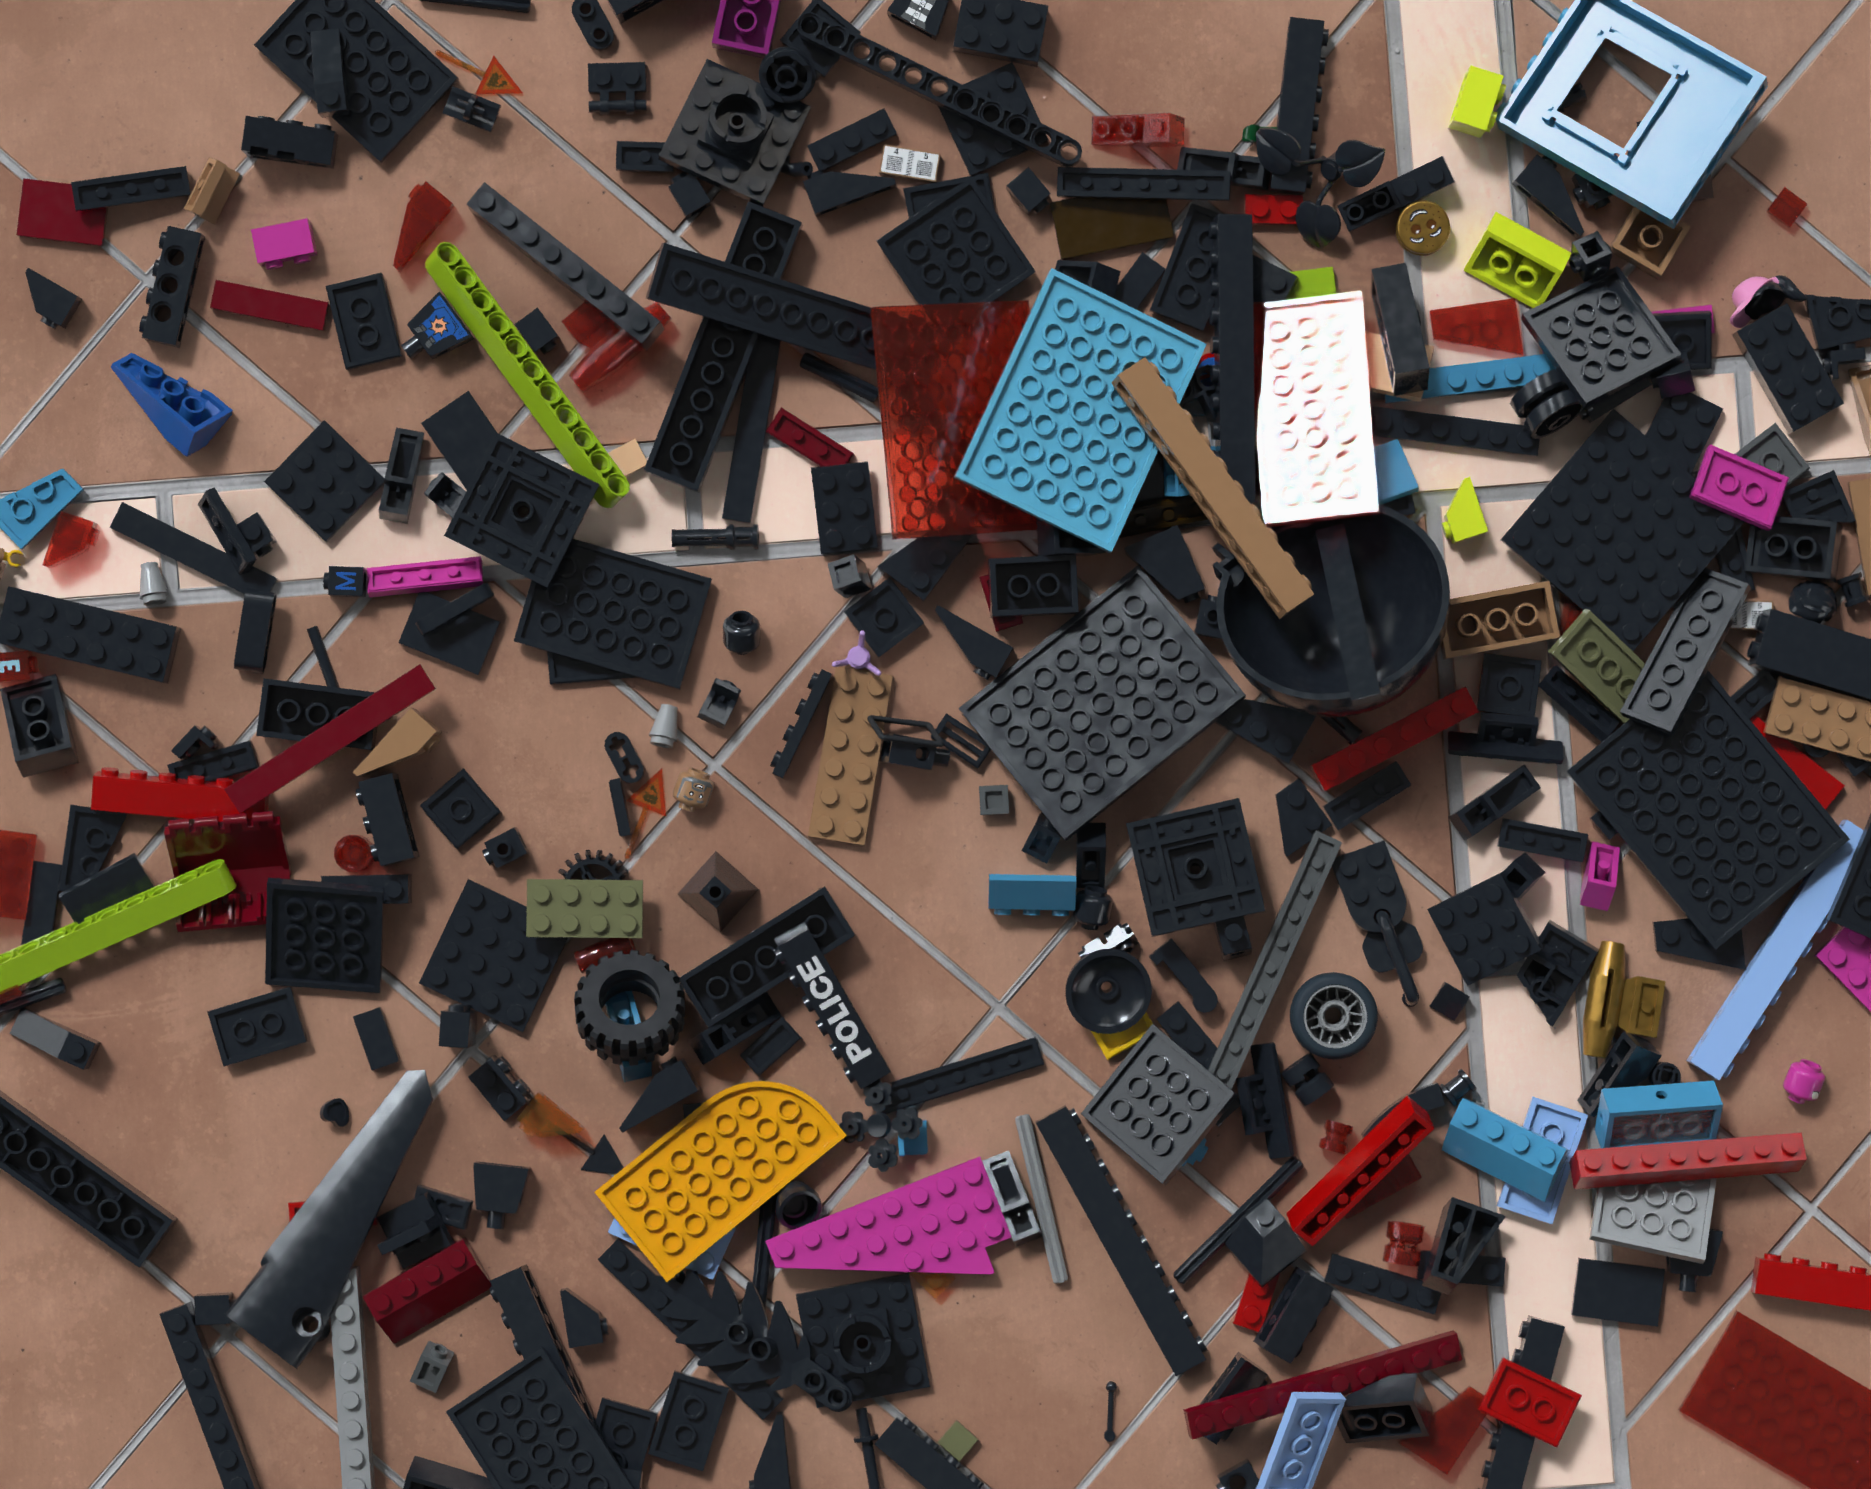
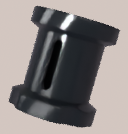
[1836,572,1870,607]
[1439,1069,1477,1106]

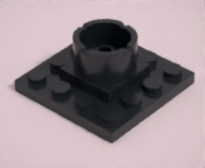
[658,59,811,207]
[444,432,600,588]
[1126,798,1265,937]
[796,1273,930,1408]

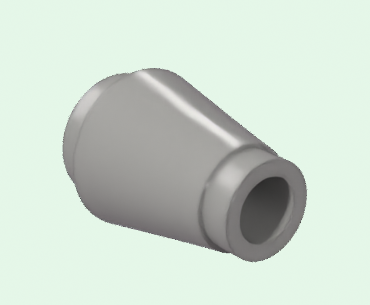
[140,562,168,606]
[649,704,678,748]

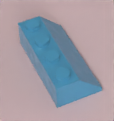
[1441,1098,1570,1202]

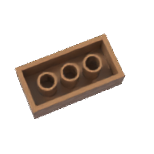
[1441,581,1560,660]

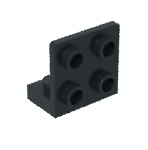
[468,1055,532,1121]

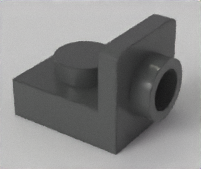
[410,1341,454,1393]

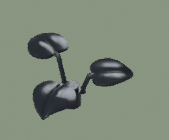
[1256,128,1385,249]

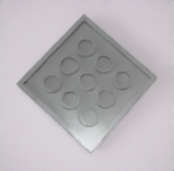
[1589,1178,1717,1264]

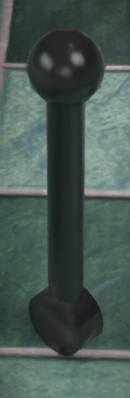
[1104,1381,1117,1442]

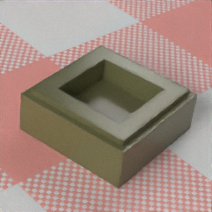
[938,1420,978,1461]

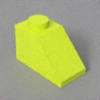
[1441,477,1488,543]

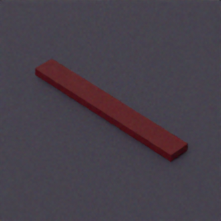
[224,664,436,814]

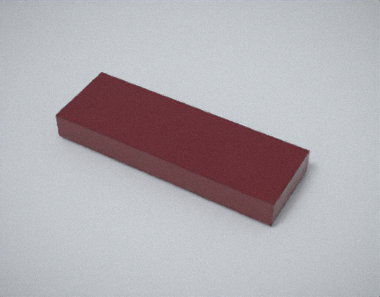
[766,407,854,466]

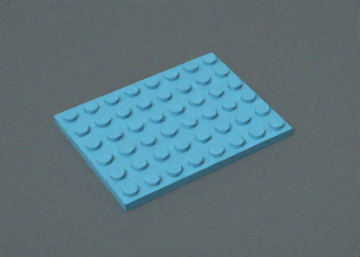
[954,268,1207,553]

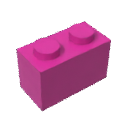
[251,218,317,270]

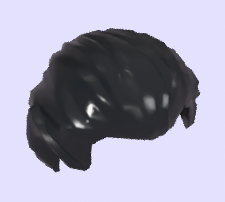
[1788,580,1837,623]

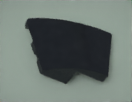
[1517,920,1599,1027]

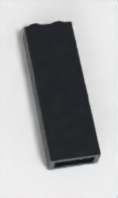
[1747,609,1871,702]

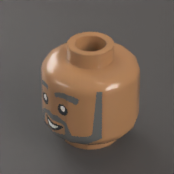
[673,768,714,812]

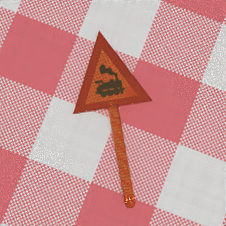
[435,50,523,94]
[624,768,666,859]

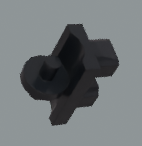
[442,86,501,132]

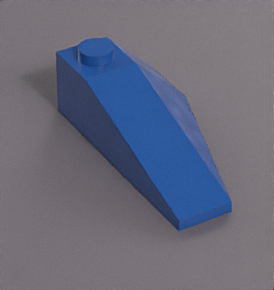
[111,353,233,457]

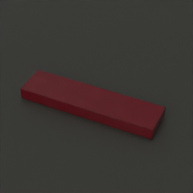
[210,280,329,331]

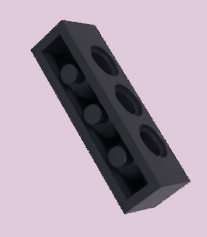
[139,226,205,348]

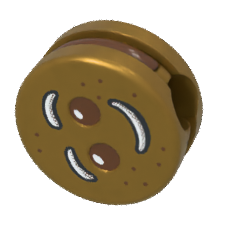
[1395,201,1450,256]

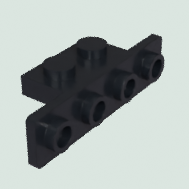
[1448,712,1564,765]
[1236,1042,1294,1159]

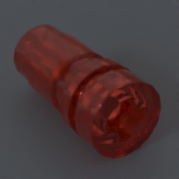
[574,938,636,974]

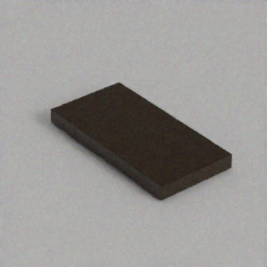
[1050,197,1174,260]

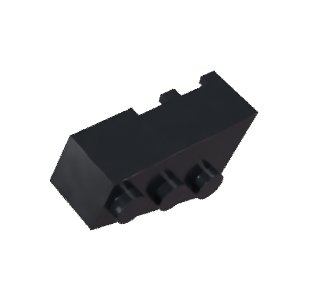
[241,116,338,169]
[1214,699,1316,764]
[1422,1197,1506,1295]

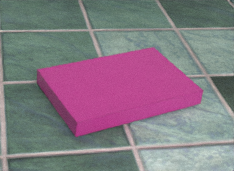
[1690,444,1789,531]

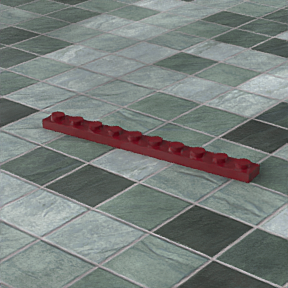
[1183,1330,1462,1440]

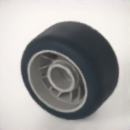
[1290,972,1378,1060]

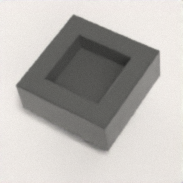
[979,785,1009,815]

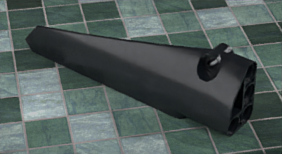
[225,1070,433,1369]

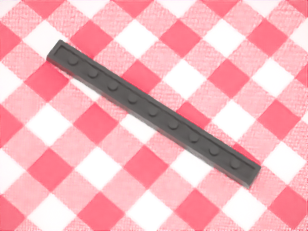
[1208,831,1342,1089]

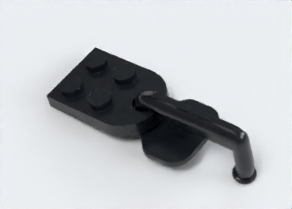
[1332,840,1423,1007]

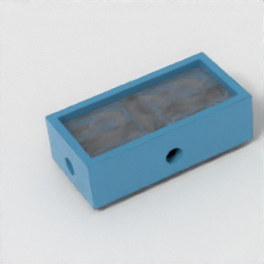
[1595,1080,1723,1148]

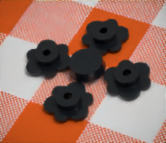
[839,1079,923,1172]

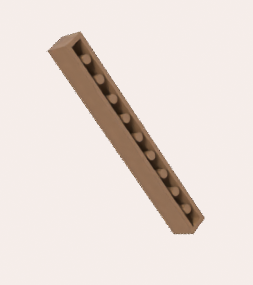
[1112,357,1314,619]

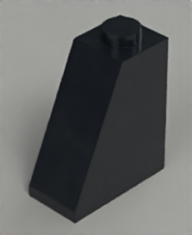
[1124,525,1205,604]

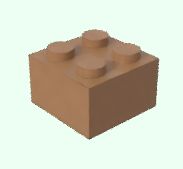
[1610,207,1691,279]

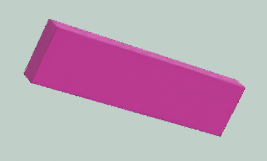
[367,556,484,598]

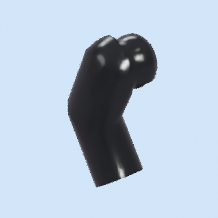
[781,155,813,177]

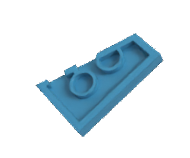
[0,468,84,550]

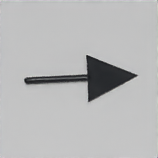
[546,1121,624,1174]

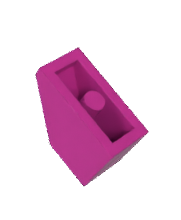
[1580,841,1620,911]

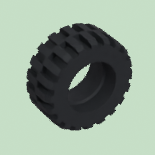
[574,950,685,1066]

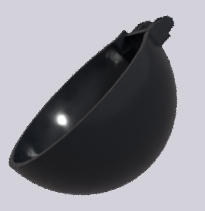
[1212,494,1451,717]

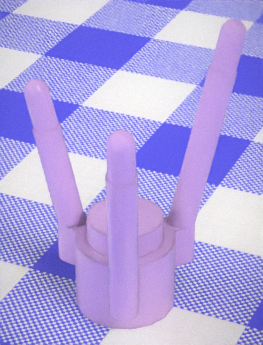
[832,631,881,676]

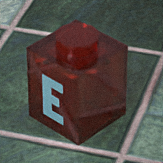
[0,650,38,683]

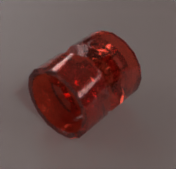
[334,835,374,872]
[1382,1221,1425,1267]

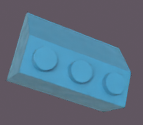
[988,874,1076,916]

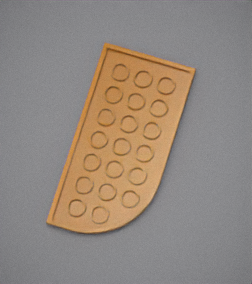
[594,1081,847,1282]

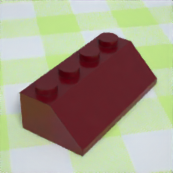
[362,1237,492,1344]

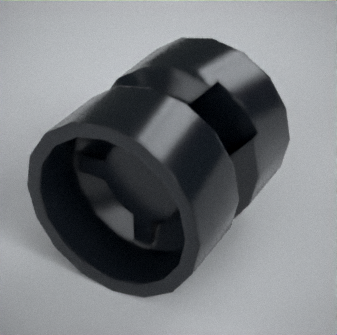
[1281,1052,1334,1107]

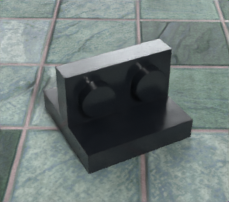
[377,1192,455,1269]

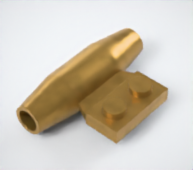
[1583,941,1666,1058]

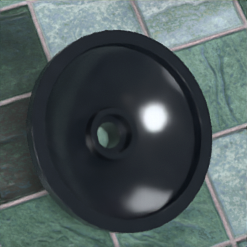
[1065,948,1152,1034]

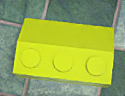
[1463,212,1571,308]

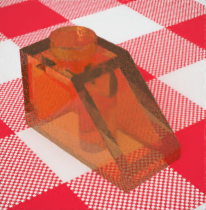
[517,1091,585,1138]

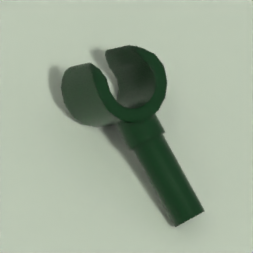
[1242,124,1277,143]

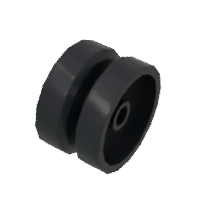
[1510,369,1583,439]

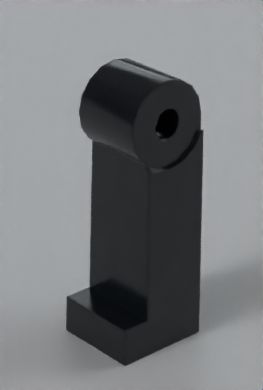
[1149,938,1218,1013]

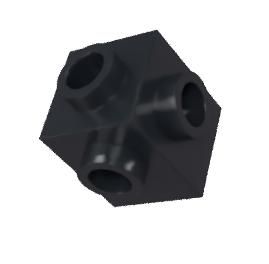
[1571,174,1613,210]
[1569,231,1613,282]

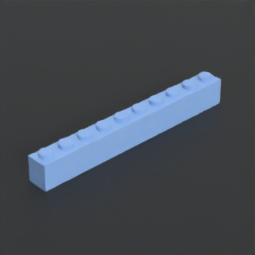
[1686,820,1864,1080]

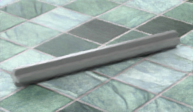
[1015,1114,1068,1283]

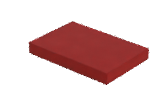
[1478,1357,1582,1448]

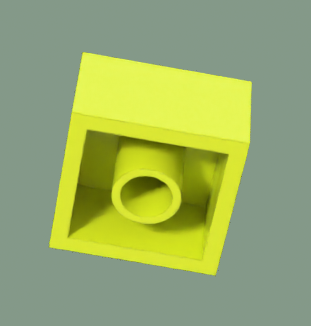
[1448,65,1506,138]

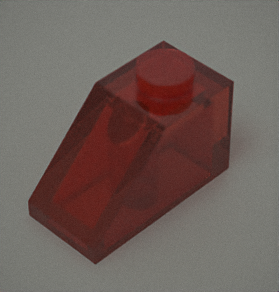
[42,511,100,568]

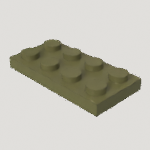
[1548,608,1645,724]
[526,879,643,938]

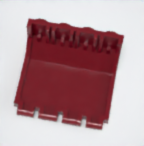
[164,811,291,932]

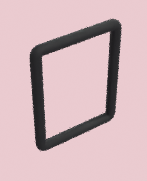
[867,715,944,747]

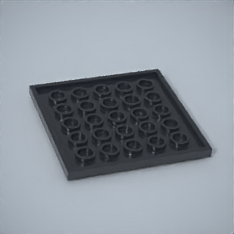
[1500,409,1745,651]

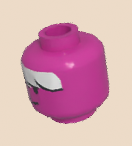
[1783,1059,1826,1104]

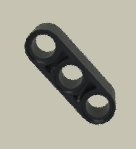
[234,588,277,674]

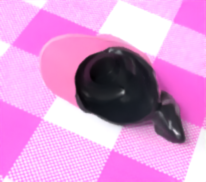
[1730,275,1808,328]

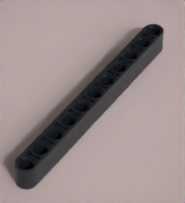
[797,12,1082,167]

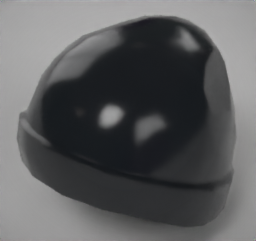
[775,1180,822,1230]

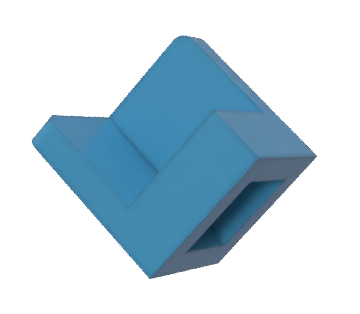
[898,1120,928,1156]

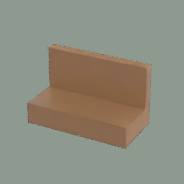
[184,157,240,225]

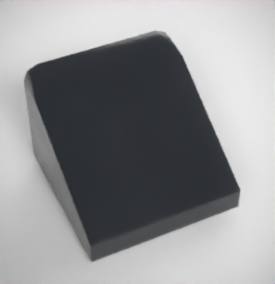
[1429,982,1470,1021]

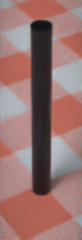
[307,626,340,688]

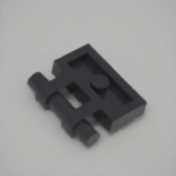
[588,62,647,115]

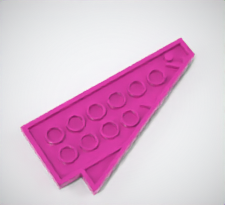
[765,1156,1011,1275]

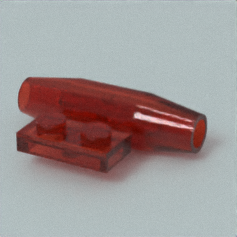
[561,302,671,393]

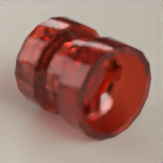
[1318,1119,1353,1154]

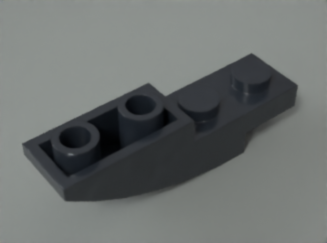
[1337,156,1455,232]

